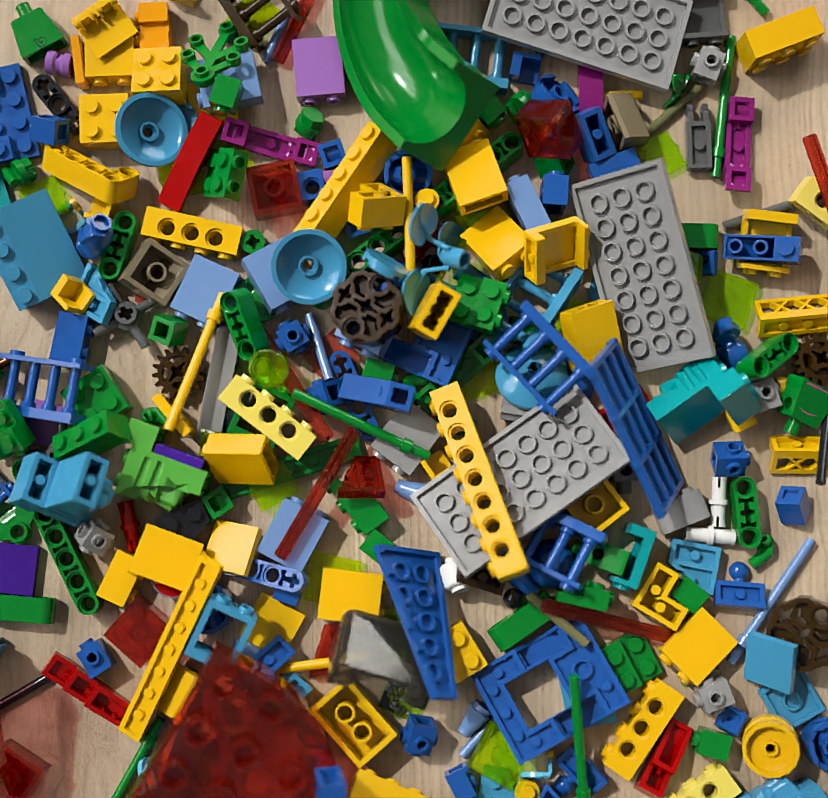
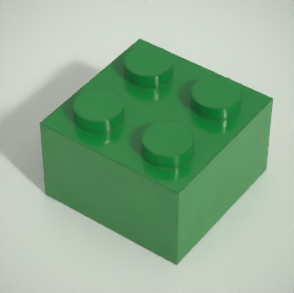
[60,365,134,419]

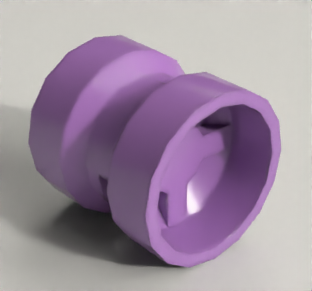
[45,50,75,78]

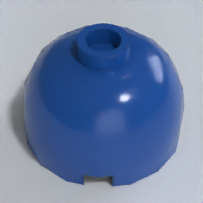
[530,74,579,124]
[529,539,575,589]

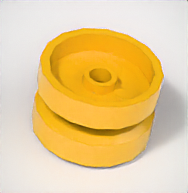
[742,714,800,778]

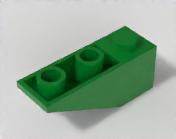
[320,473,389,535]

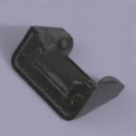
[327,609,430,711]

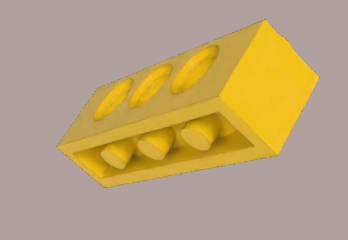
[141,206,246,261]
[601,676,685,781]

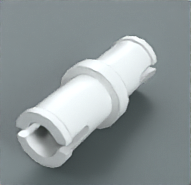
[708,476,729,527]
[683,526,736,545]

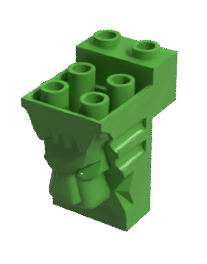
[114,418,214,511]

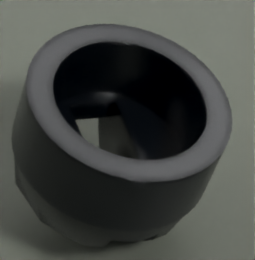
[421,254,443,274]
[503,588,523,609]

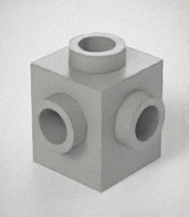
[689,46,727,88]
[750,377,782,413]
[74,518,115,557]
[692,675,736,715]

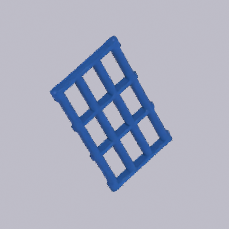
[585,337,685,519]

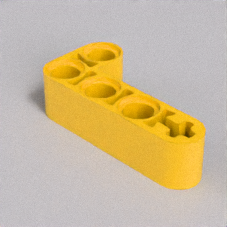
[42,144,140,204]

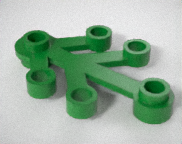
[180,21,250,88]

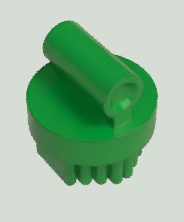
[504,90,534,125]
[294,107,324,141]
[1,157,37,187]

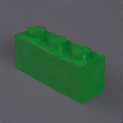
[52,409,130,461]

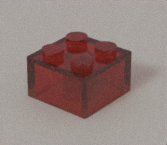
[514,100,584,159]
[246,158,305,221]
[103,595,169,668]
[0,738,52,798]

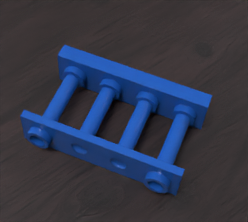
[482,300,591,416]
[0,350,95,425]
[498,512,609,594]

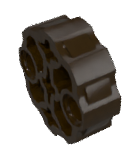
[329,270,406,347]
[766,595,828,672]

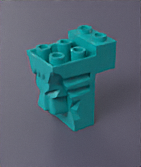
[646,355,763,445]

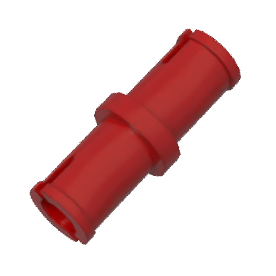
[117,500,140,552]

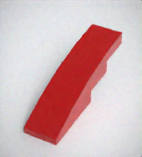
[157,111,224,213]
[41,651,131,727]

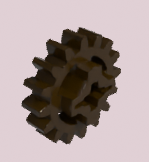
[790,332,828,386]
[152,346,207,399]

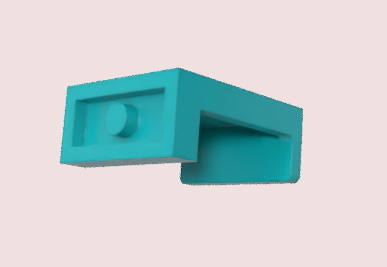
[607,522,657,592]

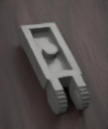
[685,104,712,172]

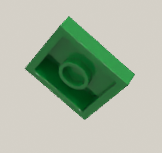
[202,147,250,202]
[447,273,512,336]
[0,398,36,460]
[552,580,614,612]
[599,627,663,694]

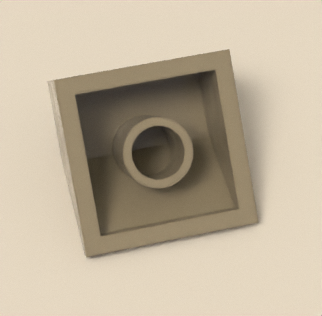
[603,92,651,152]
[117,238,190,307]

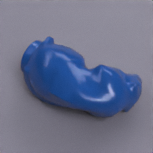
[76,213,114,260]
[712,317,749,370]

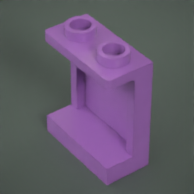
[292,36,346,106]

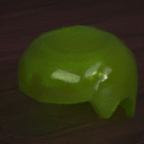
[248,349,289,388]

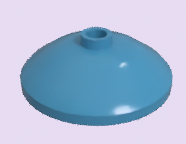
[114,92,188,167]
[271,229,347,305]
[495,344,569,411]

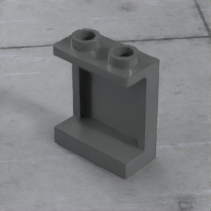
[681,0,730,49]

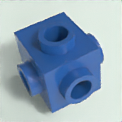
[274,319,311,357]
[303,378,347,415]
[710,441,750,477]
[400,713,438,756]

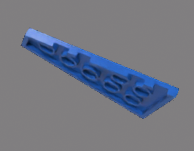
[373,544,458,701]

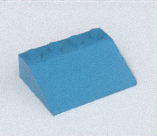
[0,188,85,311]

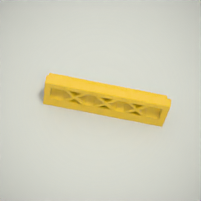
[753,294,828,338]
[768,435,828,474]

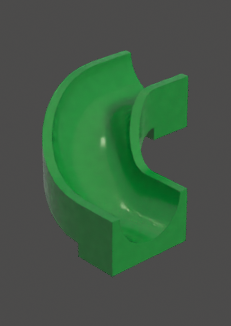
[333,0,500,172]

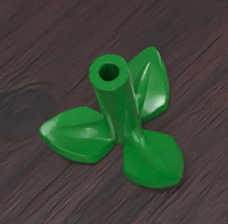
[662,73,690,108]

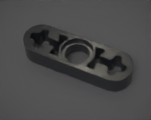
[32,74,80,136]

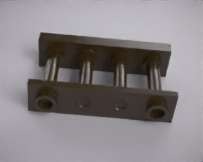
[218,0,304,54]

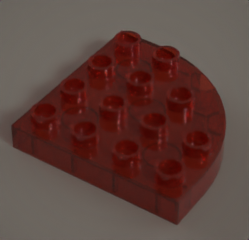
[127,640,337,798]

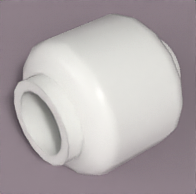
[440,557,471,594]

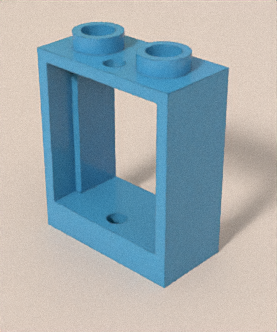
[184,593,258,675]

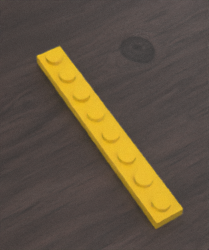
[118,554,224,743]

